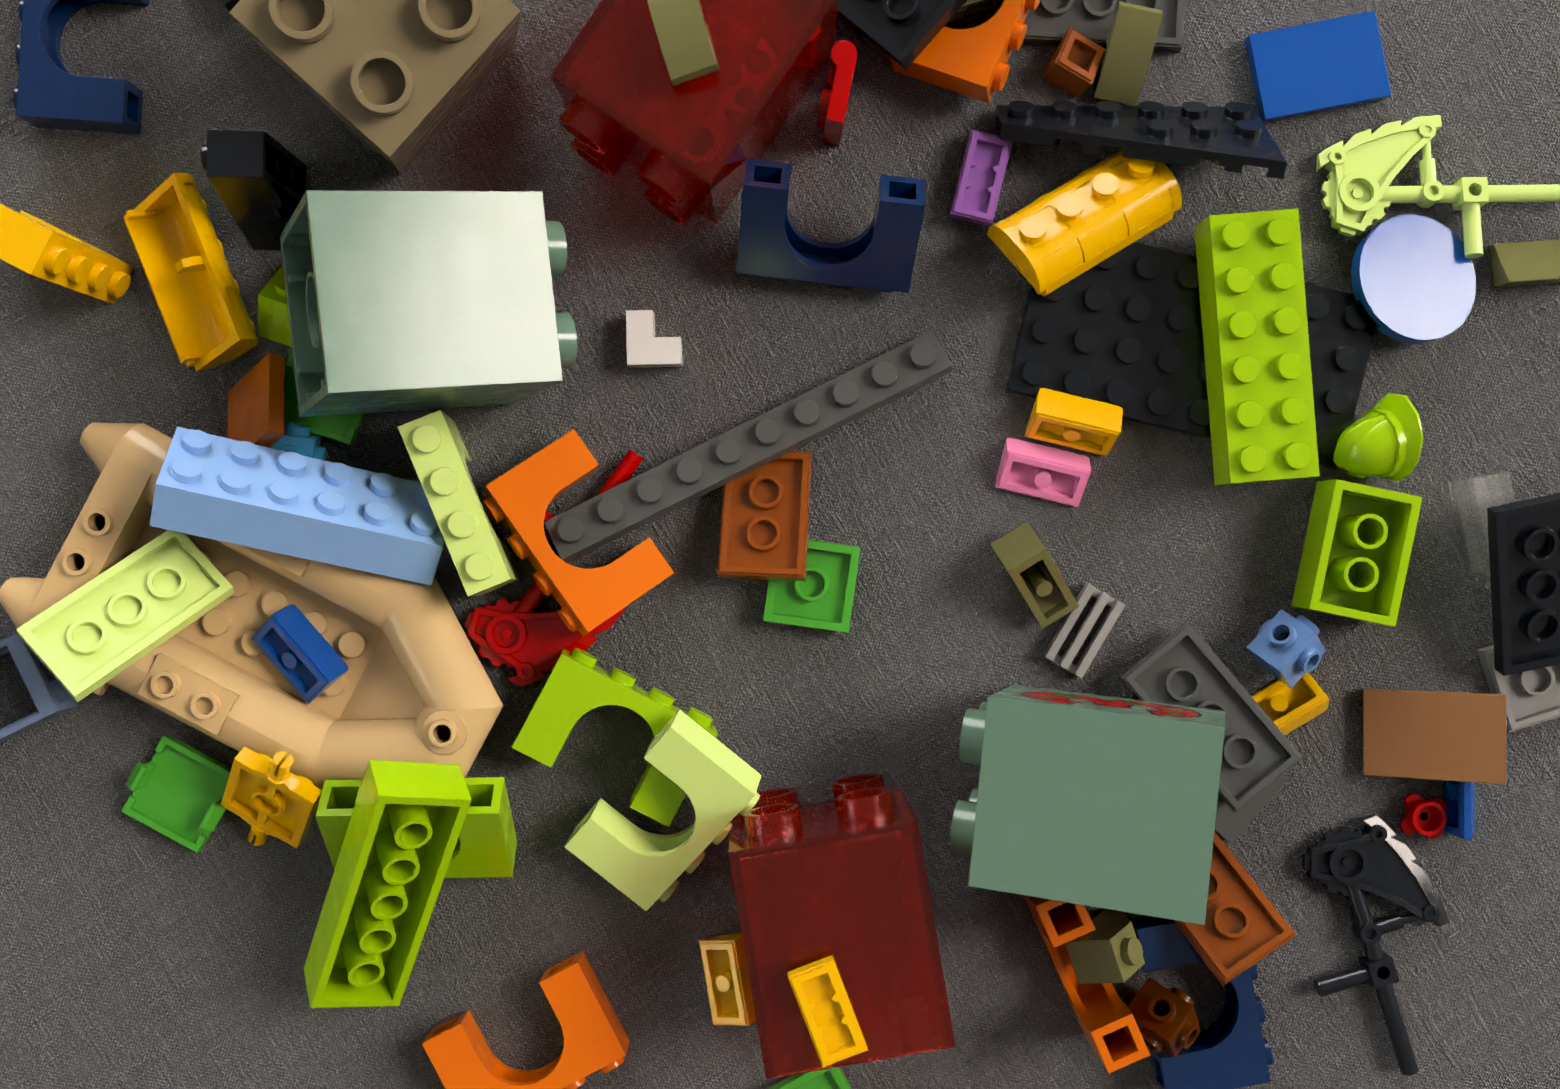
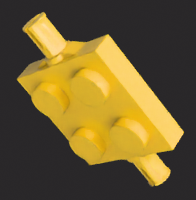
[220,746,322,849]

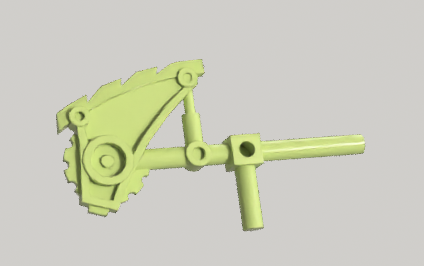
[1316,115,1560,259]

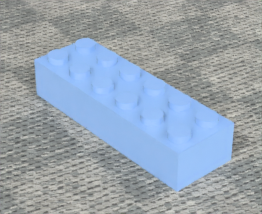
[150,427,444,586]

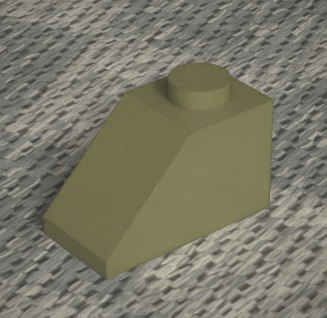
[990,522,1080,629]
[1065,909,1145,984]

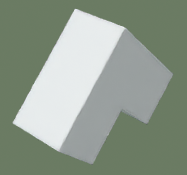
[626,310,683,368]

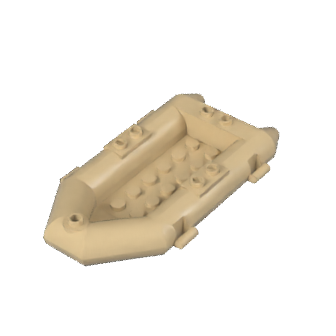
[0,422,503,790]

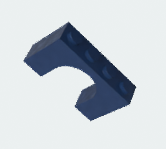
[13,0,149,135]
[736,159,925,293]
[1128,915,1273,1089]

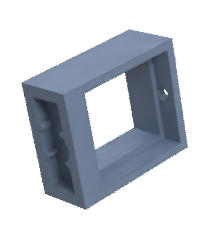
[0,633,78,744]

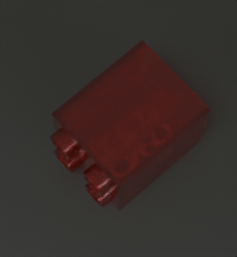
[551,0,839,226]
[728,773,955,1079]

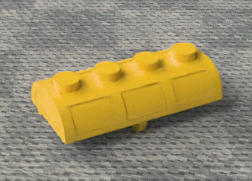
[987,148,1182,296]
[123,173,258,371]

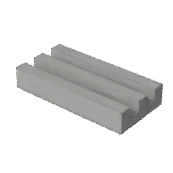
[1043,583,1125,679]

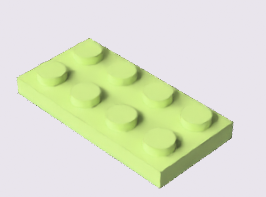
[16,530,234,703]

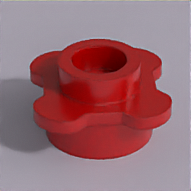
[1399,793,1447,839]

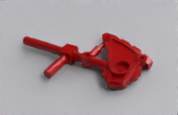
[465,449,643,687]

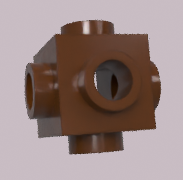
[1128,977,1200,1058]

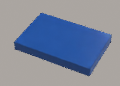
[1245,11,1392,123]

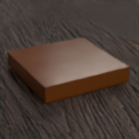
[227,352,285,448]

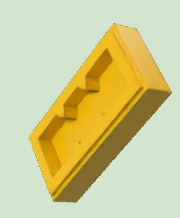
[787,955,868,1068]

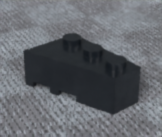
[201,129,306,250]

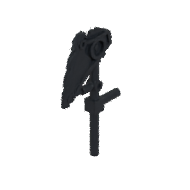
[1302,814,1450,1075]

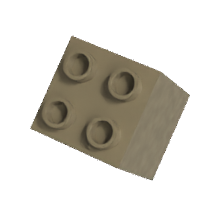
[229,0,521,173]

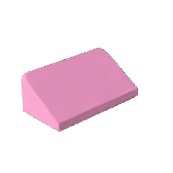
[995,438,1091,507]

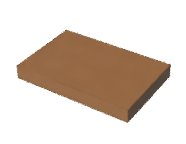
[1363,688,1507,785]

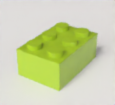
[1291,479,1423,627]

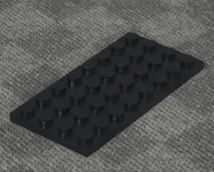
[1005,242,1376,469]

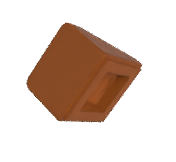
[1043,28,1106,97]

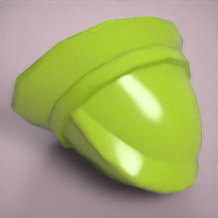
[1333,393,1424,482]

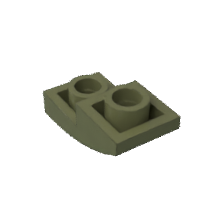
[647,0,720,86]
[1094,1,1163,106]

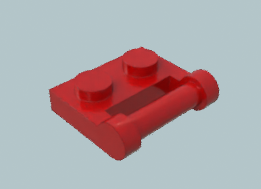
[816,40,857,146]

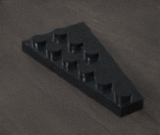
[995,100,1287,179]

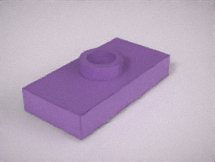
[949,129,1013,227]

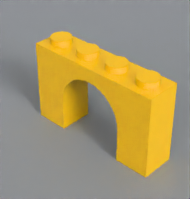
[0,203,134,305]

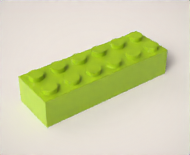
[1194,208,1320,485]
[303,759,472,1008]

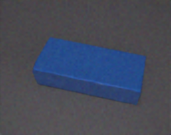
[251,604,349,704]
[1443,780,1476,840]

